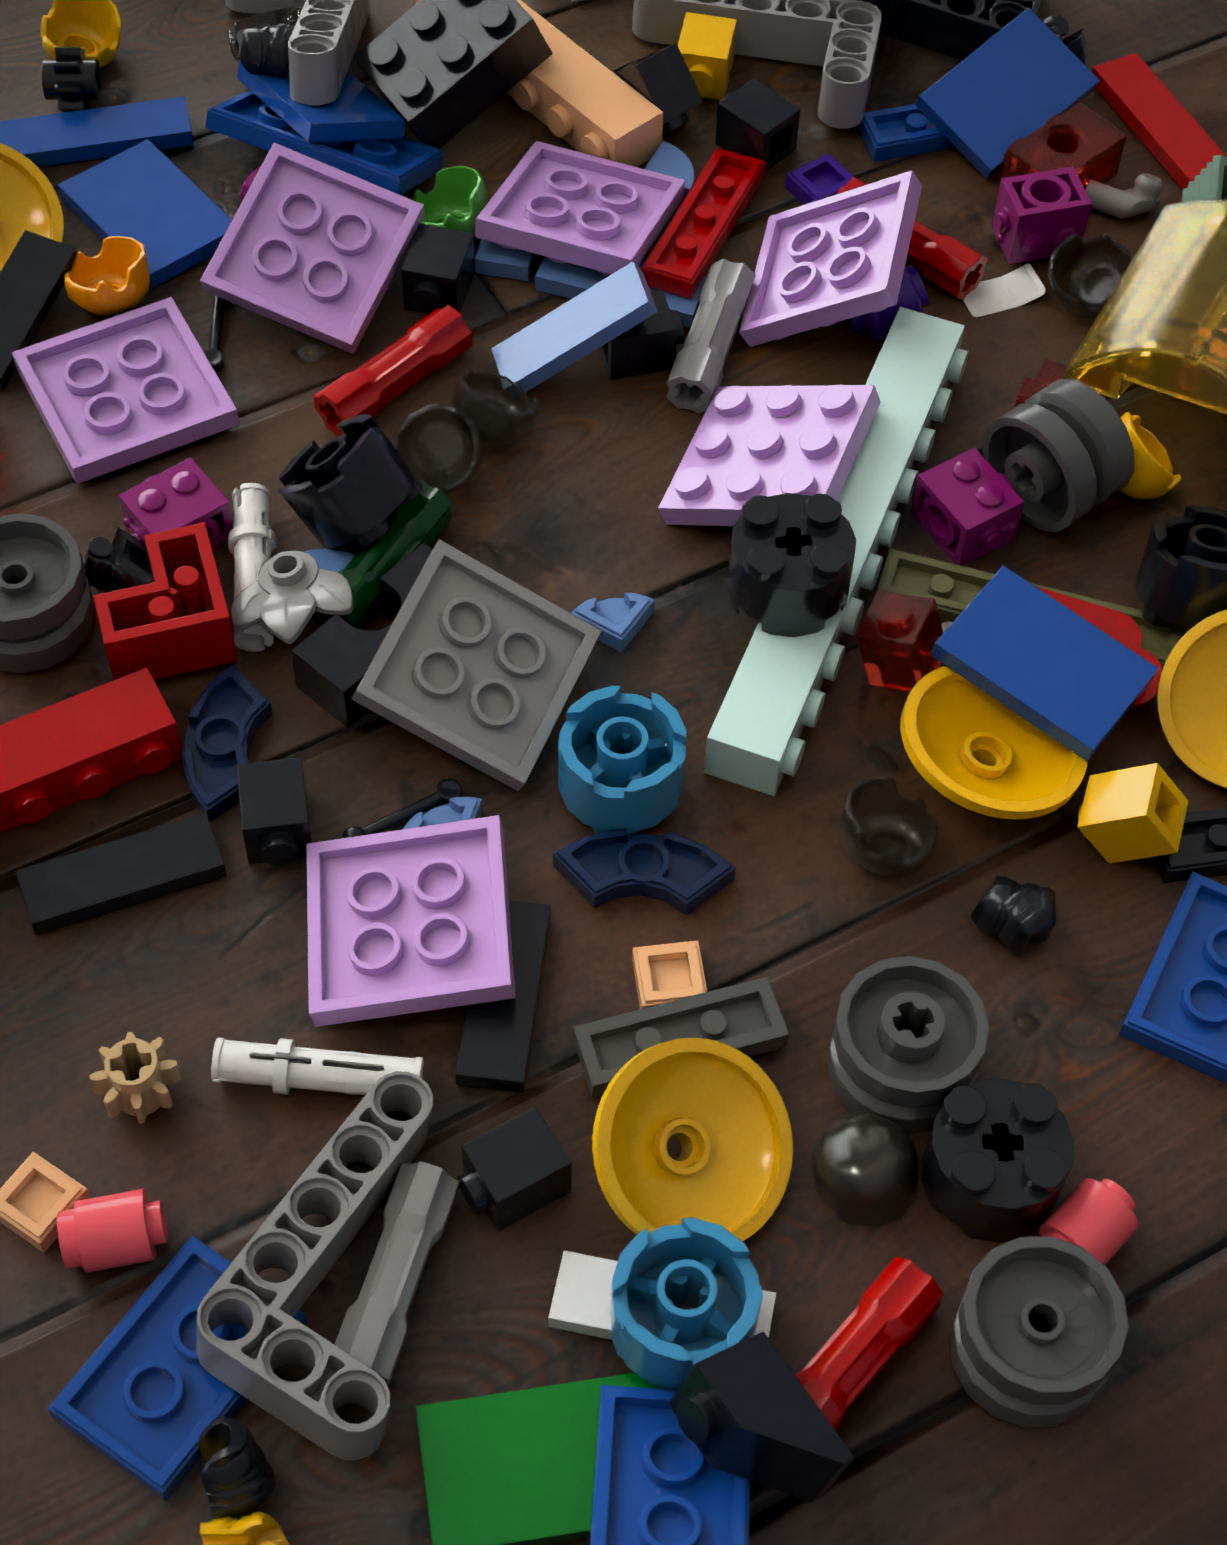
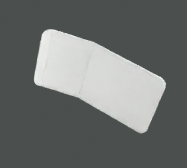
[963,264,1046,317]

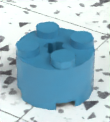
[558,685,686,834]
[610,1217,763,1390]

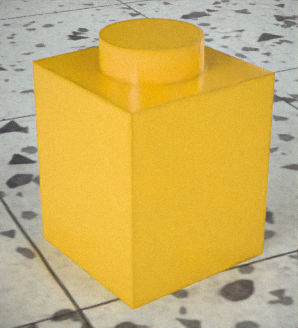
[678,12,737,100]
[1077,763,1188,864]

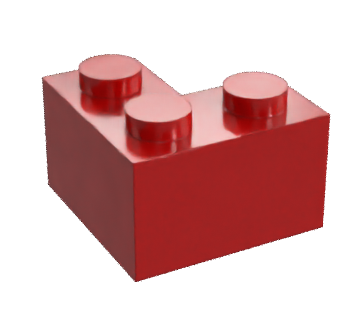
[93,522,238,680]

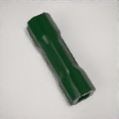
[312,480,453,629]

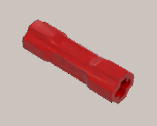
[837,177,988,300]
[314,305,473,437]
[795,1257,944,1430]

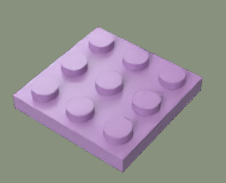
[475,141,685,276]
[200,143,425,354]
[739,170,922,347]
[12,297,239,484]
[658,385,881,526]
[306,815,516,1027]

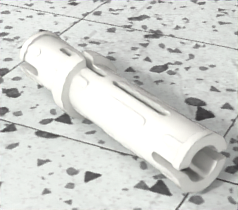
[228,483,276,652]
[211,1037,424,1095]

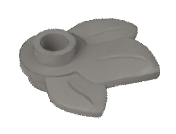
[231,550,354,644]

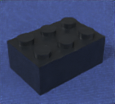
[353,0,553,149]

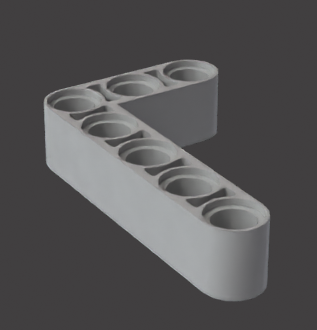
[225,0,370,106]
[632,0,882,129]
[196,1071,433,1460]

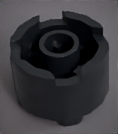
[278,415,422,549]
[726,493,856,637]
[1135,505,1227,630]
[921,1078,1074,1243]

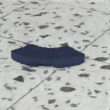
[182,664,273,822]
[553,829,736,915]

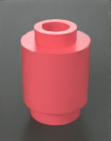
[1039,1178,1139,1265]
[57,1188,168,1273]

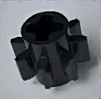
[42,47,101,112]

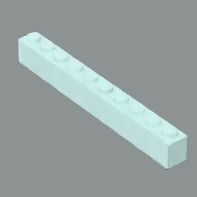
[704,307,969,797]

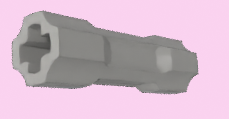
[666,259,756,413]
[334,1161,460,1387]

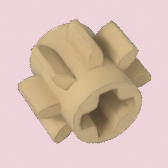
[90,1032,181,1124]

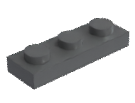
[573,977,789,1098]

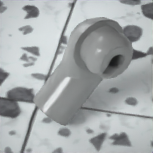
[1085,173,1163,219]

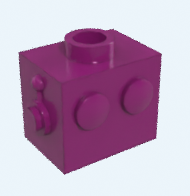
[991,167,1092,264]
[910,447,1024,566]
[119,457,233,552]

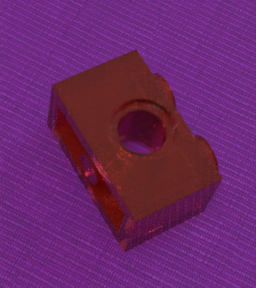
[1002,102,1127,190]

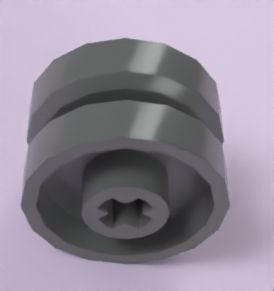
[982,379,1134,532]
[0,513,96,673]
[827,956,990,1135]
[949,1236,1129,1427]

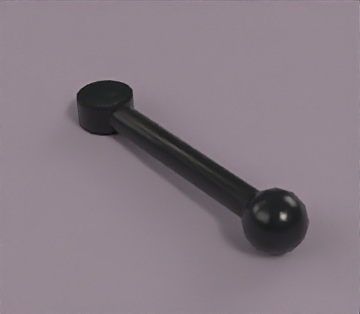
[204,294,225,373]
[342,778,462,838]

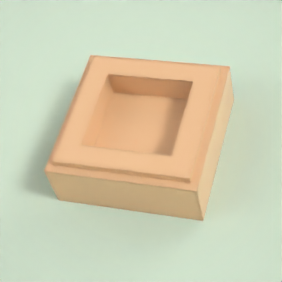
[632,940,707,1009]
[0,1152,91,1253]

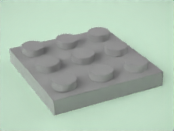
[351,539,601,791]

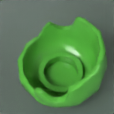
[413,166,489,238]

